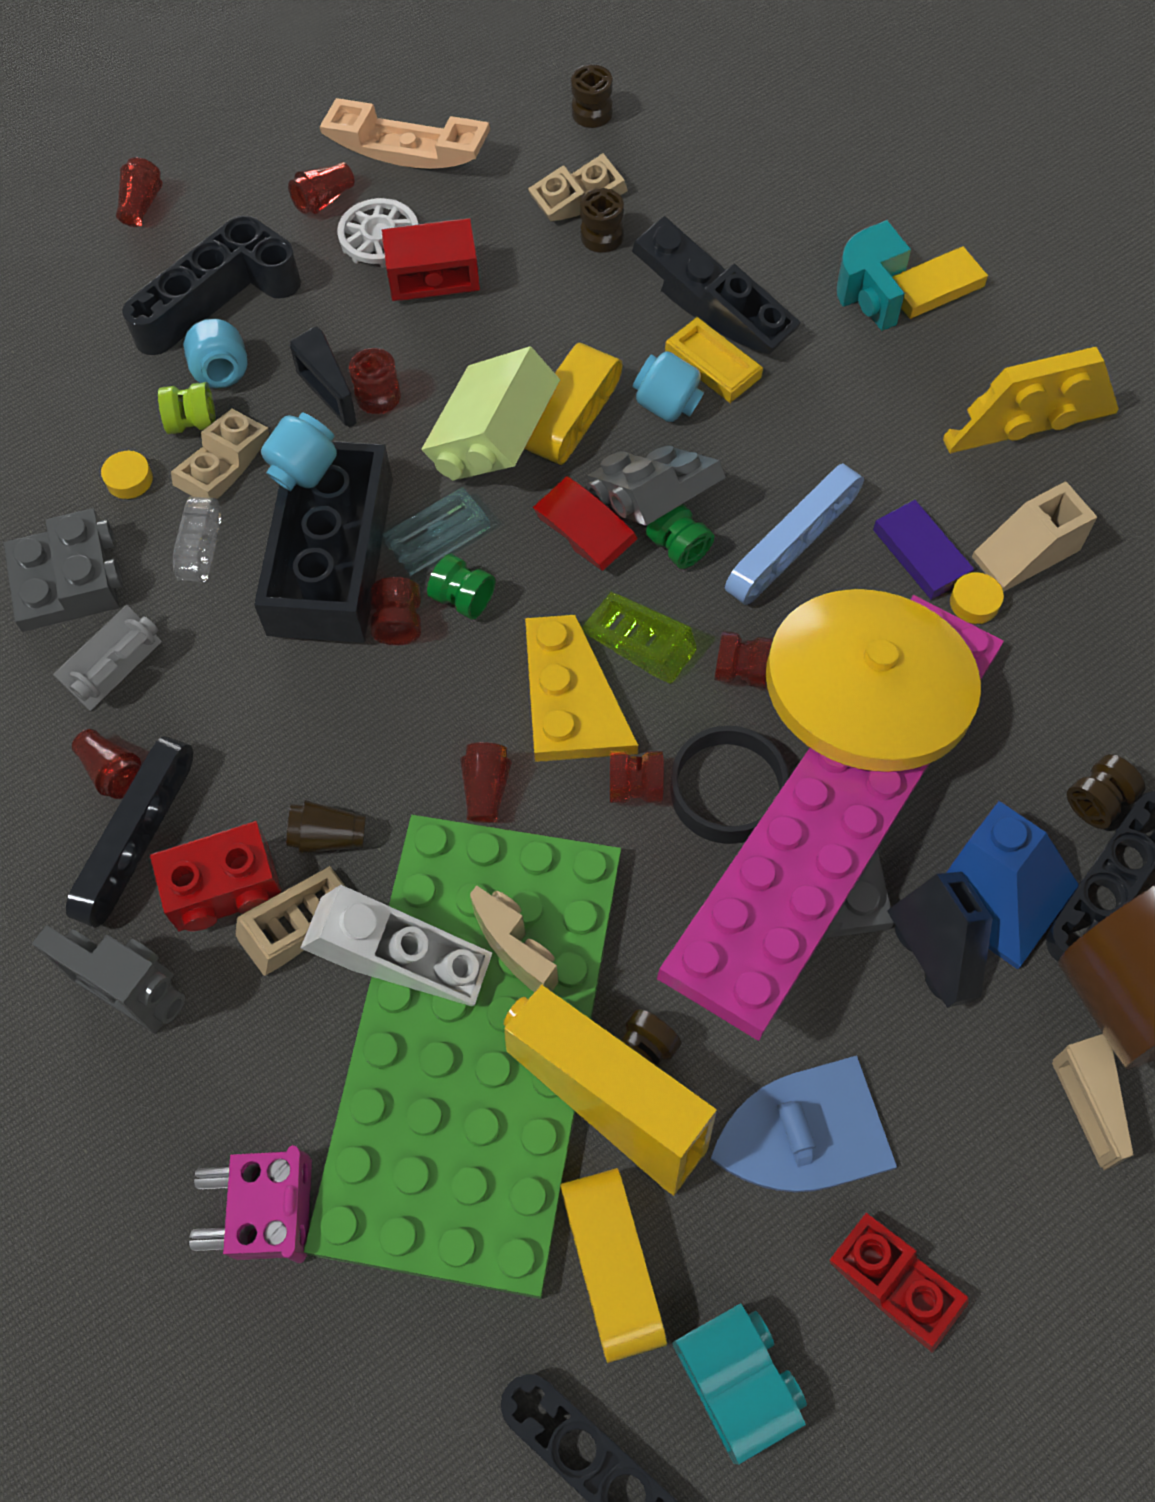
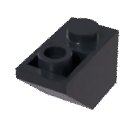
[887,872,993,1008]

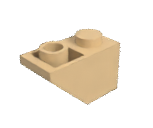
[972,481,1097,592]

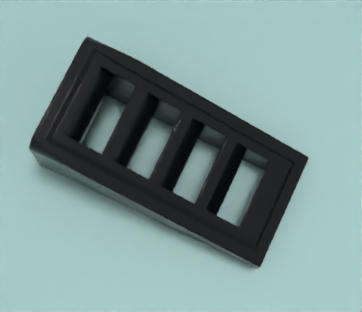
[290,326,357,428]

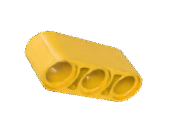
[524,342,623,465]
[560,1168,667,1363]

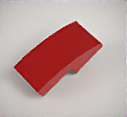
[533,476,638,571]
[830,1213,969,1353]

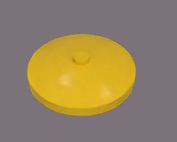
[766,589,981,772]

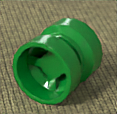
[646,503,715,569]
[427,554,496,620]

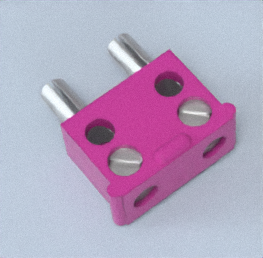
[189,1146,312,1263]

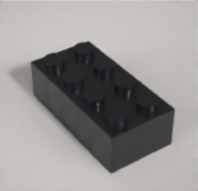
[254,441,393,643]

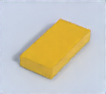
[892,246,988,319]
[665,317,763,403]

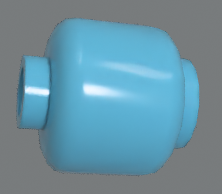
[183,319,248,389]
[632,351,704,422]
[261,412,337,491]

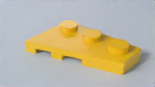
[525,615,638,762]

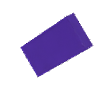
[873,500,974,600]

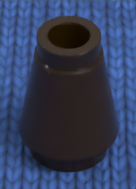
[286,800,366,853]

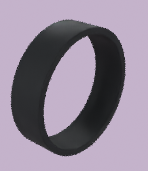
[670,725,789,844]

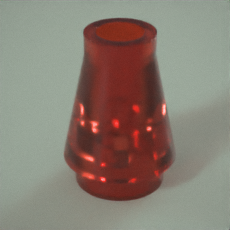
[116,157,163,227]
[288,162,355,214]
[72,729,142,799]
[460,742,512,823]

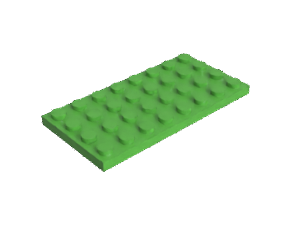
[304,815,621,1299]

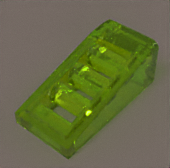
[582,592,697,684]

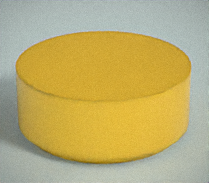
[101,451,153,499]
[950,572,1004,624]

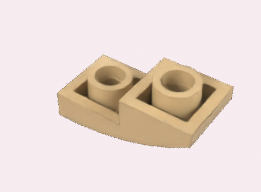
[528,153,628,221]
[171,409,269,506]
[470,885,558,992]

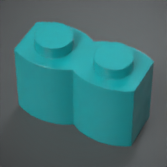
[672,1303,807,1464]

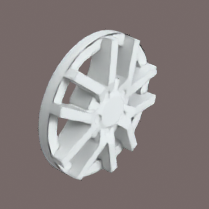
[337,198,418,268]

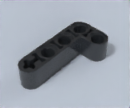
[122,215,301,355]

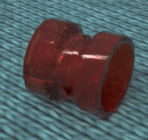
[349,348,401,414]
[371,577,421,646]
[714,631,773,689]
[610,751,664,803]

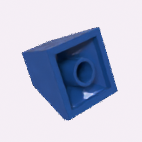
[946,801,1079,969]

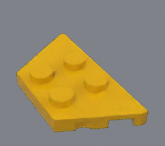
[943,347,1119,453]

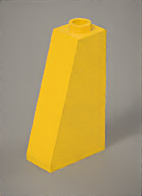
[504,984,717,1196]

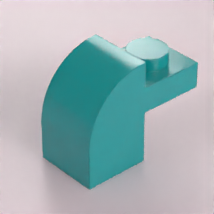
[836,220,911,331]

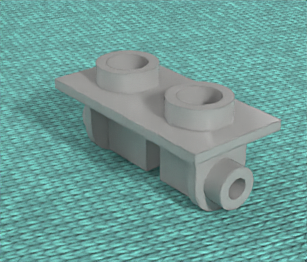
[53,605,162,711]

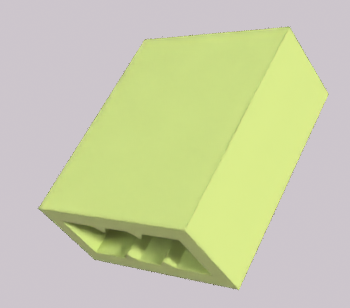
[421,346,560,481]

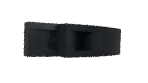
[632,215,801,354]

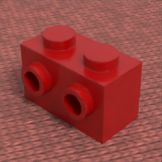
[381,218,480,301]
[150,821,282,932]

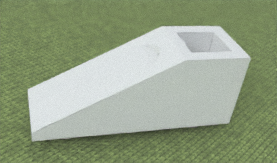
[301,885,492,1006]

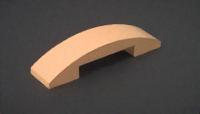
[320,98,491,169]

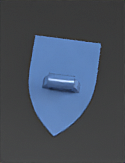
[710,1056,897,1192]

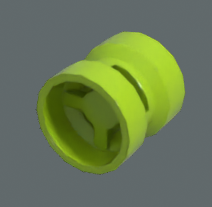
[158,382,216,434]

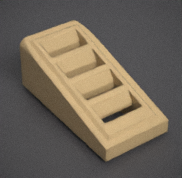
[236,866,346,976]
[1052,1034,1133,1170]

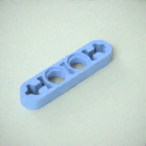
[725,463,864,605]

